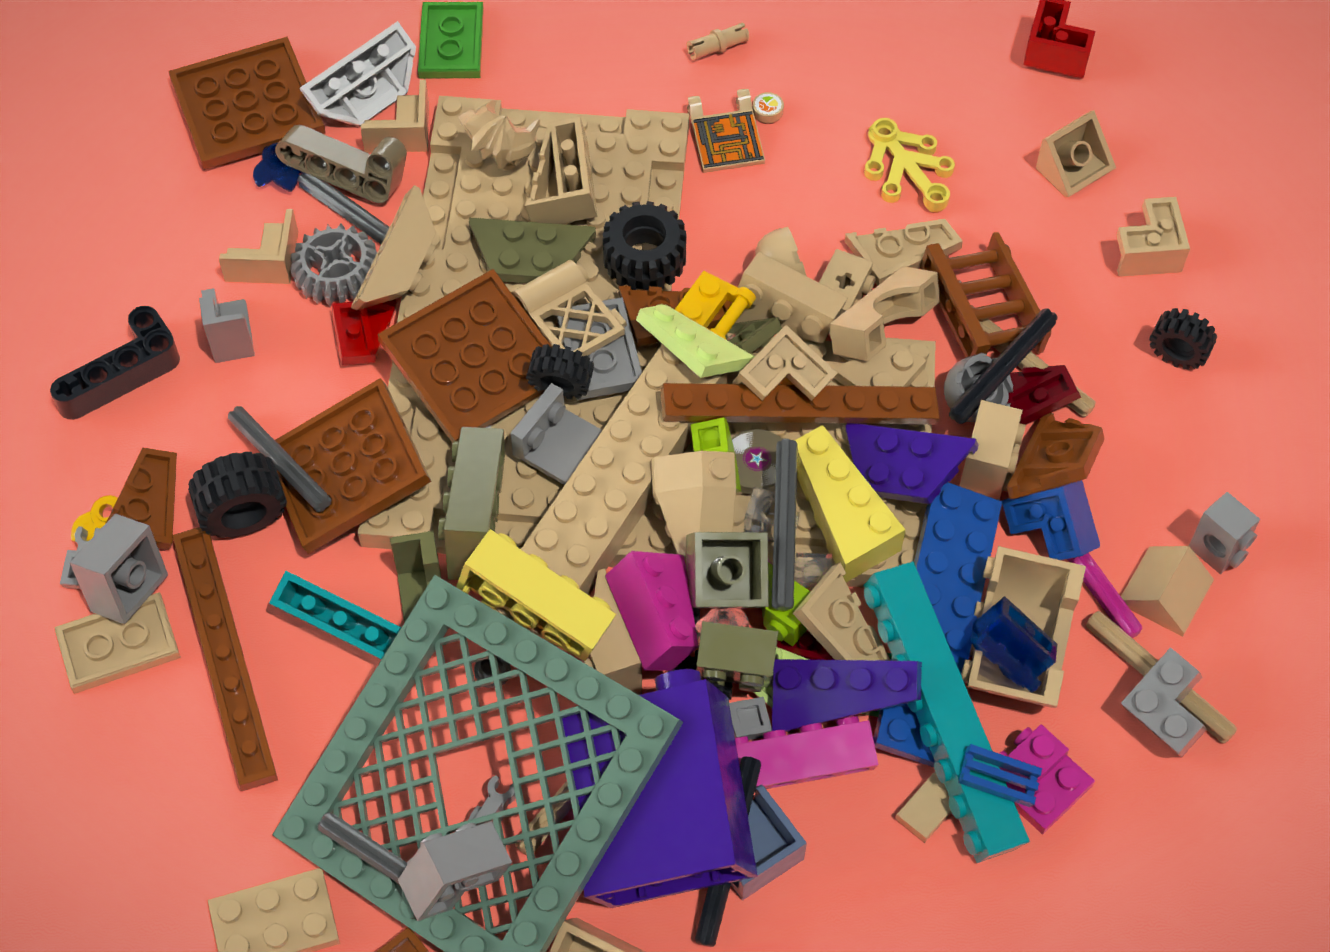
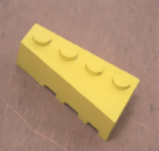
[794,425,905,582]
[456,529,616,661]

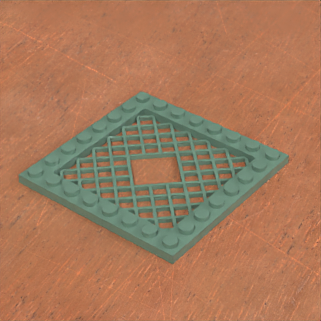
[272,575,683,952]

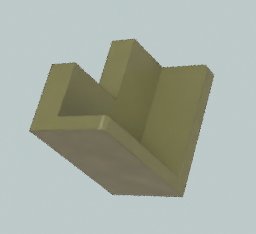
[390,531,442,623]

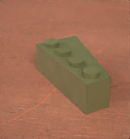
[438,427,505,580]

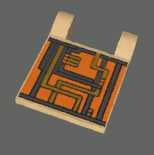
[687,89,765,173]

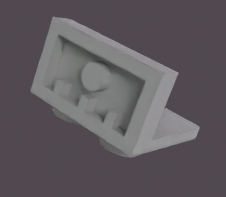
[511,383,602,485]

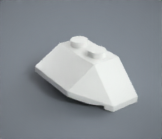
[299,21,416,127]

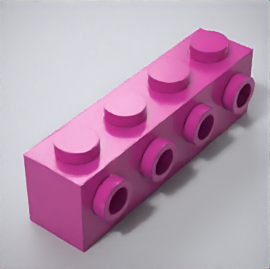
[735,716,879,789]

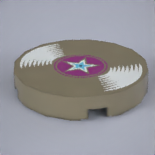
[732,429,783,495]

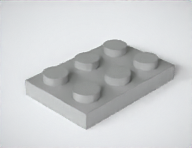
[557,297,642,400]

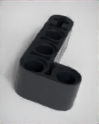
[50,306,180,420]

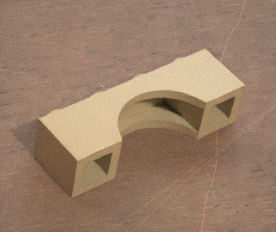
[829,266,940,361]

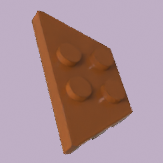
[1007,413,1105,499]

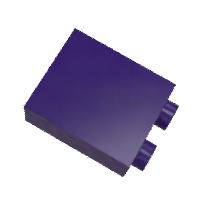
[562,669,758,908]

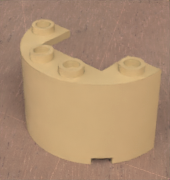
[961,546,1086,709]

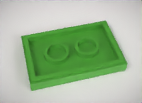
[418,2,484,79]

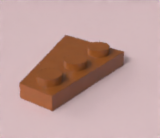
[618,286,731,347]
[106,447,177,550]

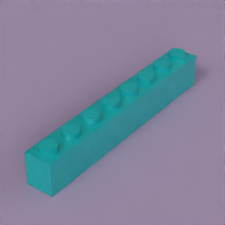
[863,561,1030,864]

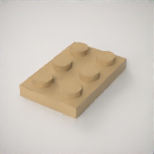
[208,868,341,952]

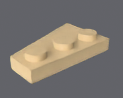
[844,219,963,286]
[793,562,891,661]

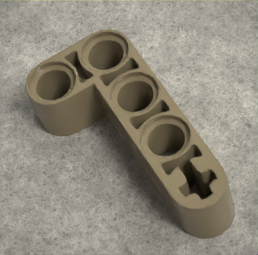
[275,125,407,203]

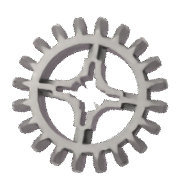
[290,223,377,307]

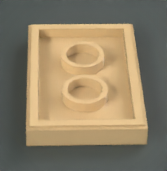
[54,592,181,694]

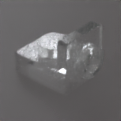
[795,553,832,591]

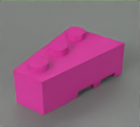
[605,551,699,671]

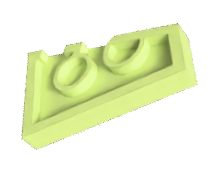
[636,304,755,378]

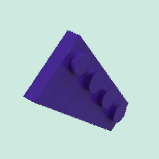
[772,659,922,732]

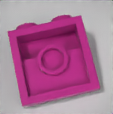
[999,724,1095,835]

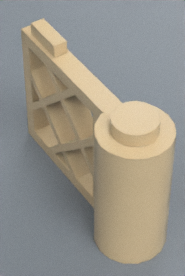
[512,260,627,356]

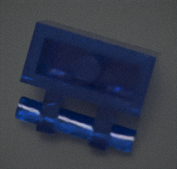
[970,596,1058,693]

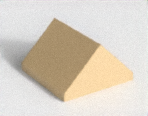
[1036,110,1116,197]
[1121,546,1214,637]

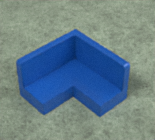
[1002,480,1100,560]

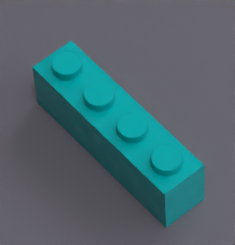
[269,571,402,659]

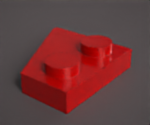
[332,299,397,365]

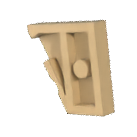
[834,342,927,387]

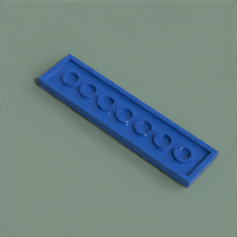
[873,482,1002,767]

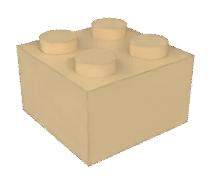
[960,400,1026,500]

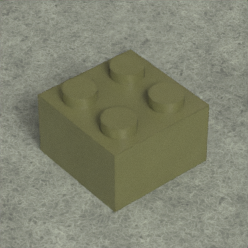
[686,532,769,608]
[696,621,778,692]

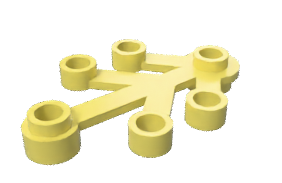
[864,118,955,212]

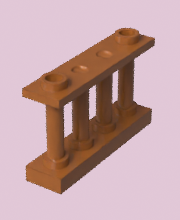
[920,232,1052,358]

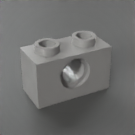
[1189,492,1260,575]

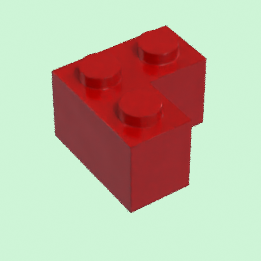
[1023,0,1096,79]

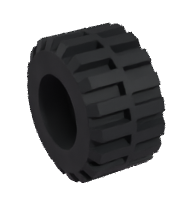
[603,201,687,290]
[188,452,287,538]

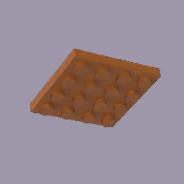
[168,36,326,170]
[378,269,552,443]
[275,378,432,554]

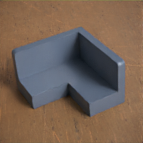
[731,784,807,901]

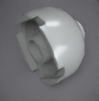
[944,353,1013,423]

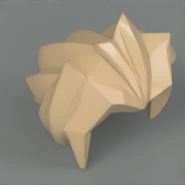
[458,100,540,170]

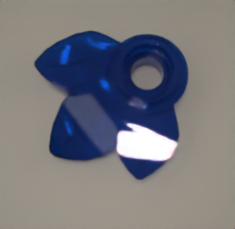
[253,143,303,192]

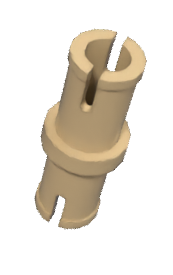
[686,22,750,60]

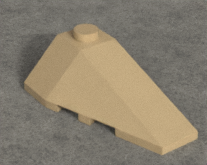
[651,451,736,566]

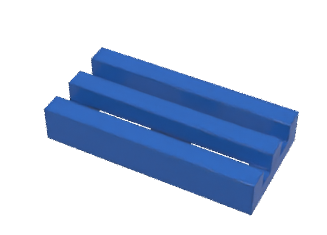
[958,744,1042,807]

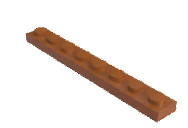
[661,383,940,424]
[172,527,278,791]

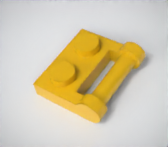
[675,270,756,339]

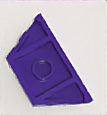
[846,423,979,504]

